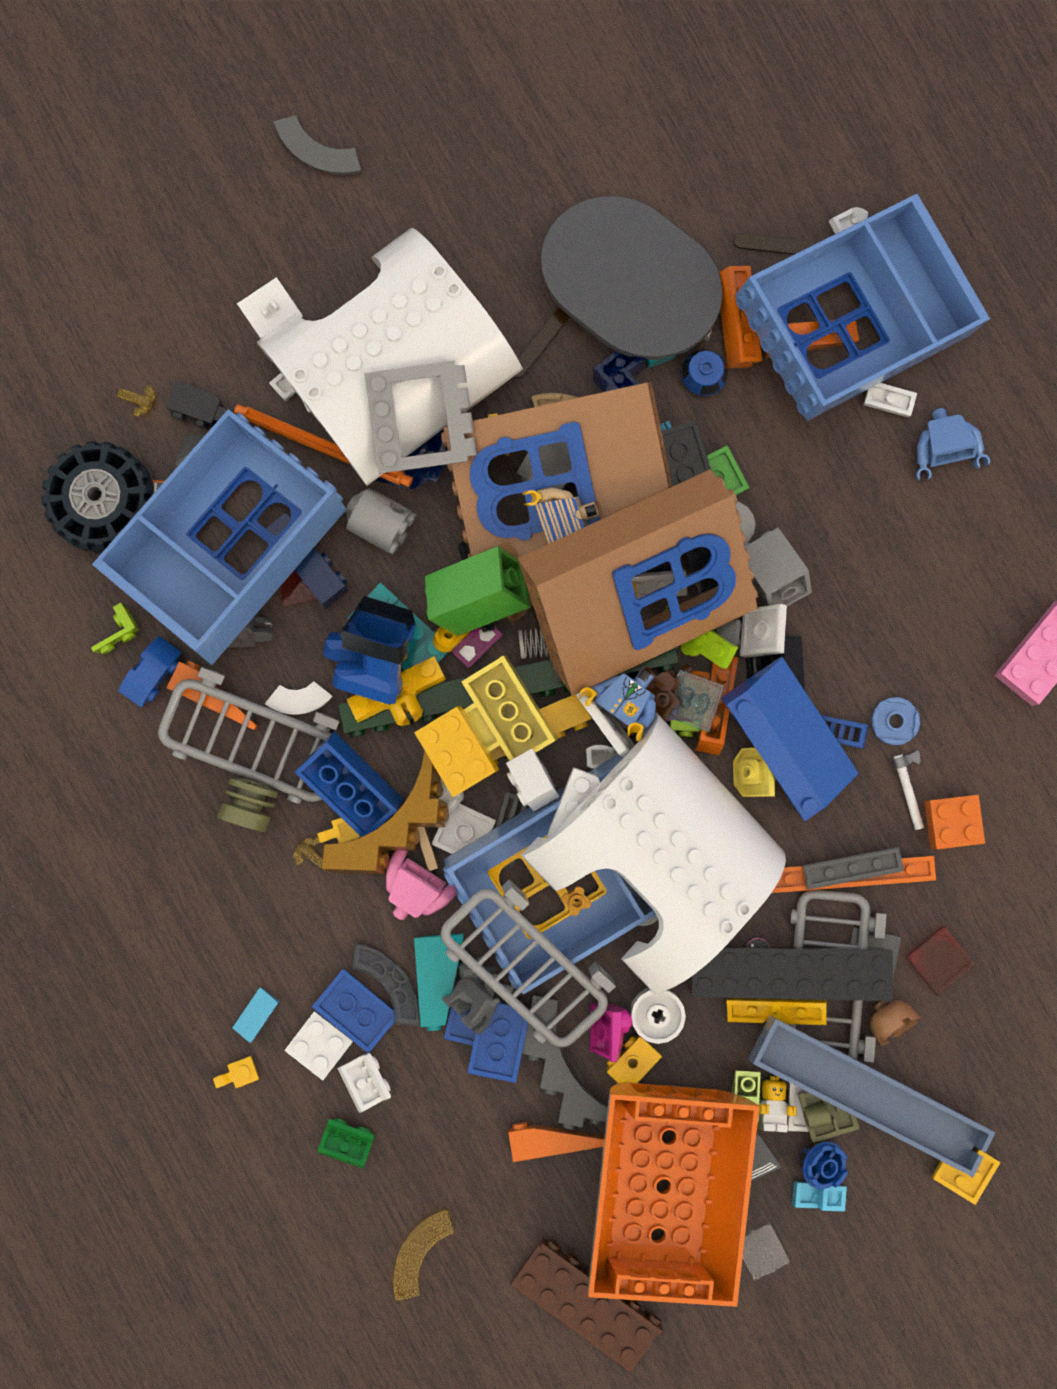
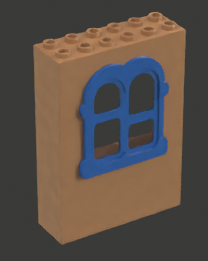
[441,382,673,558]
[517,469,758,696]

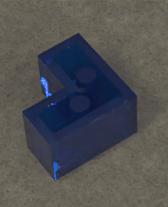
[593,351,646,392]

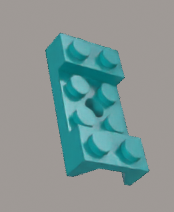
[348,583,450,671]

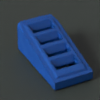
[821,715,869,749]

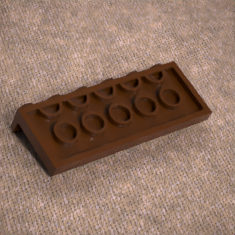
[511,1238,663,1372]

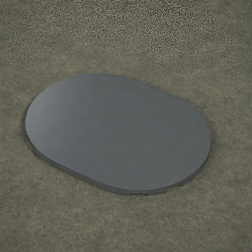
[541,196,722,360]

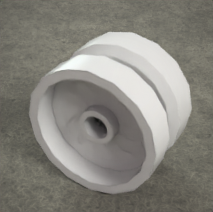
[629,987,686,1044]

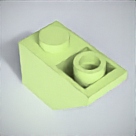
[731,1070,761,1122]

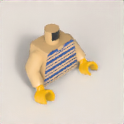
[522,487,599,544]

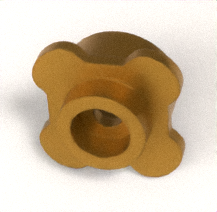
[562,886,591,916]

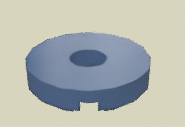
[871,697,920,745]

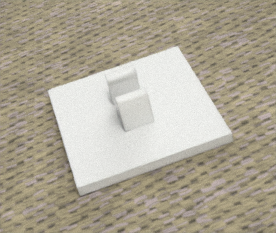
[237,277,303,338]

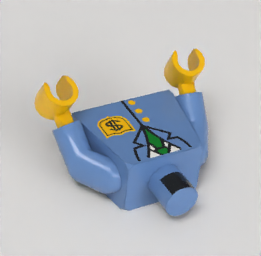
[578,668,656,741]

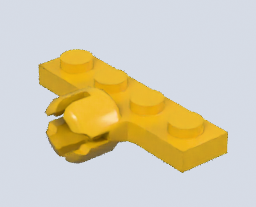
[346,656,446,726]

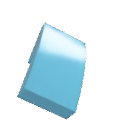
[792,1181,847,1211]

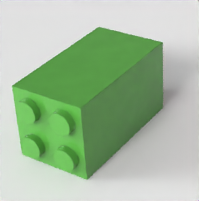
[425,546,530,636]

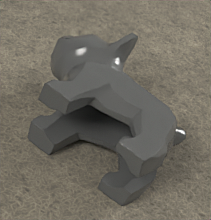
[442,956,500,1035]

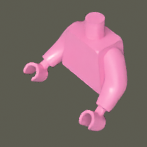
[386,851,457,920]

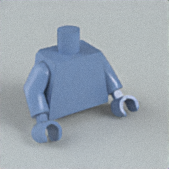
[915,408,990,481]

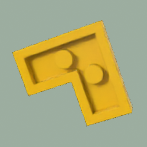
[931,1148,1001,1205]

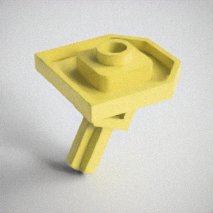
[733,748,776,797]

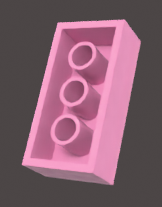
[994,601,1057,706]

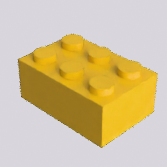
[414,706,499,797]

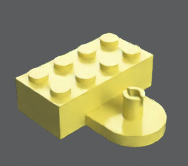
[462,656,558,761]

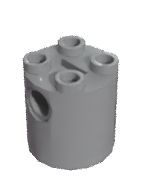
[345,487,417,555]

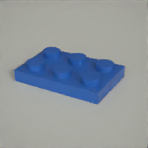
[312,968,394,1053]
[467,1002,530,1083]

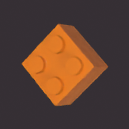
[924,795,985,849]

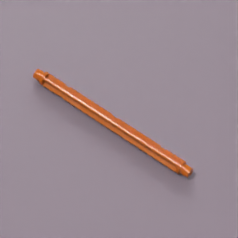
[234,404,413,487]

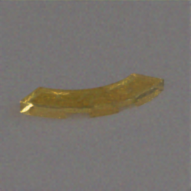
[393,1208,454,1302]

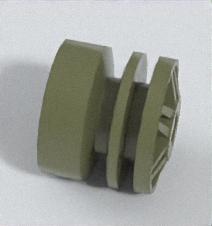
[217,778,279,832]

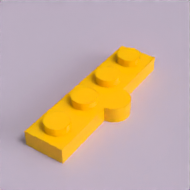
[727,998,827,1025]

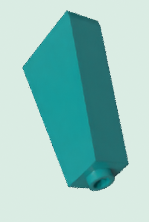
[414,933,464,1031]

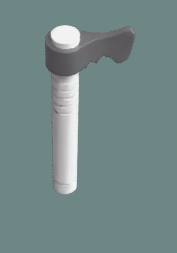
[892,750,924,830]

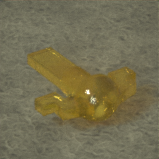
[117,385,155,416]
[293,837,326,871]

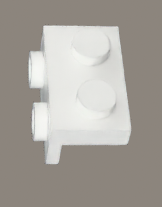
[337,1053,391,1113]

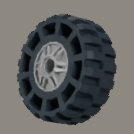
[41,441,154,553]

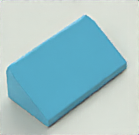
[233,987,280,1043]

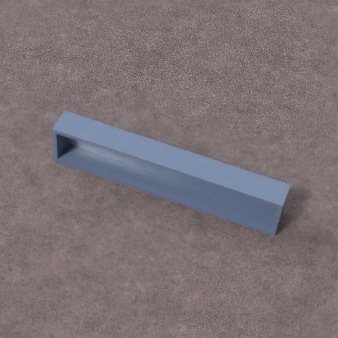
[748,1015,996,1178]

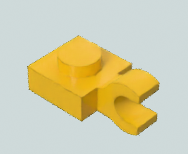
[318,818,361,843]
[213,1055,260,1088]

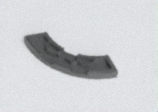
[273,115,362,175]
[352,943,420,1027]

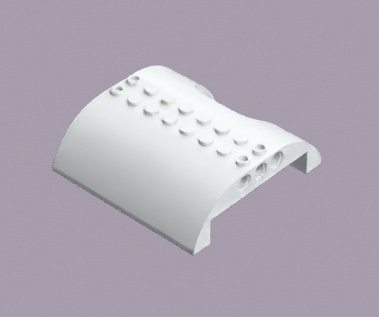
[257,228,523,486]
[521,713,786,994]

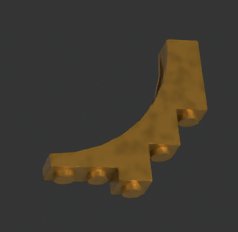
[322,751,449,875]

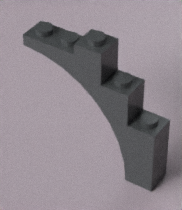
[522,993,608,1130]

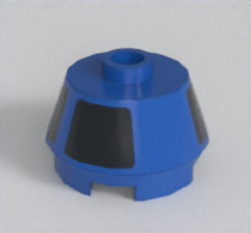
[681,349,728,396]
[799,1142,848,1190]

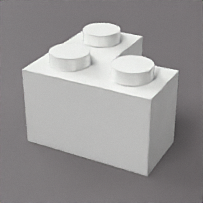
[506,749,559,812]

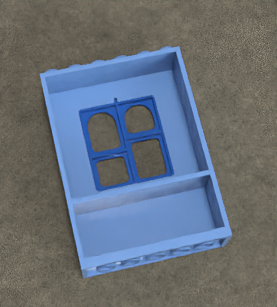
[735,194,990,421]
[92,409,346,665]

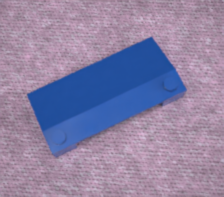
[720,656,859,821]

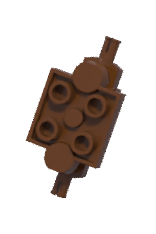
[617,663,694,738]

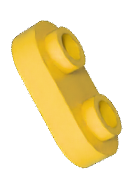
[432,627,471,652]

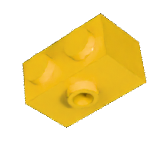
[606,1035,662,1084]

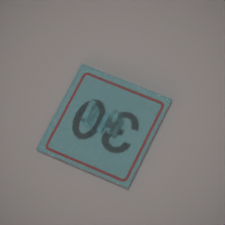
[667,670,725,732]

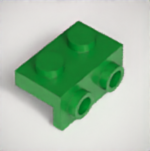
[317,1118,375,1169]

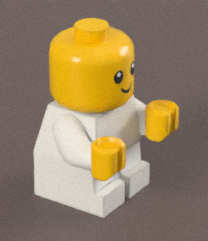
[757,1076,797,1132]

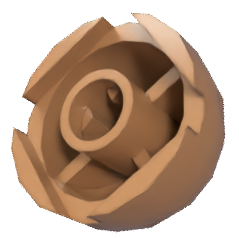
[870,999,921,1046]

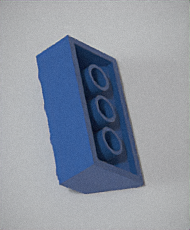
[295,731,403,837]

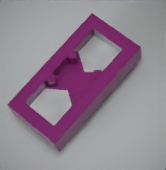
[452,626,503,669]

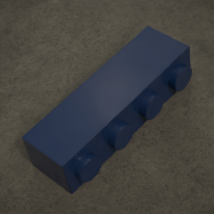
[266,513,349,608]

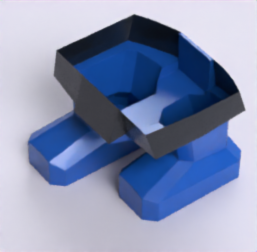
[323,596,415,704]

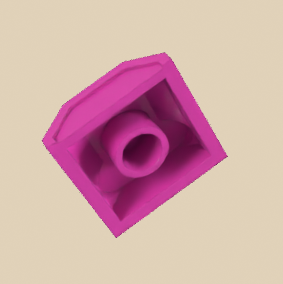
[590,1002,632,1062]

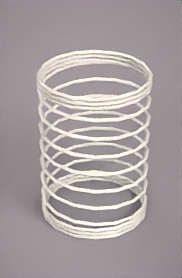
[518,628,548,659]

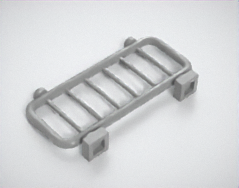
[158,666,340,804]
[441,879,616,1047]
[789,890,887,1062]

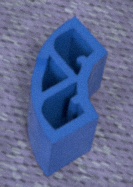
[118,636,182,708]

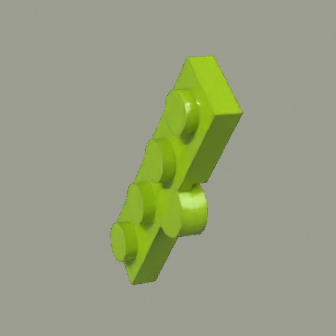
[664,604,738,669]

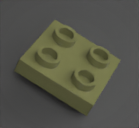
[797,1091,859,1143]

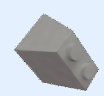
[517,442,572,490]
[744,528,812,607]

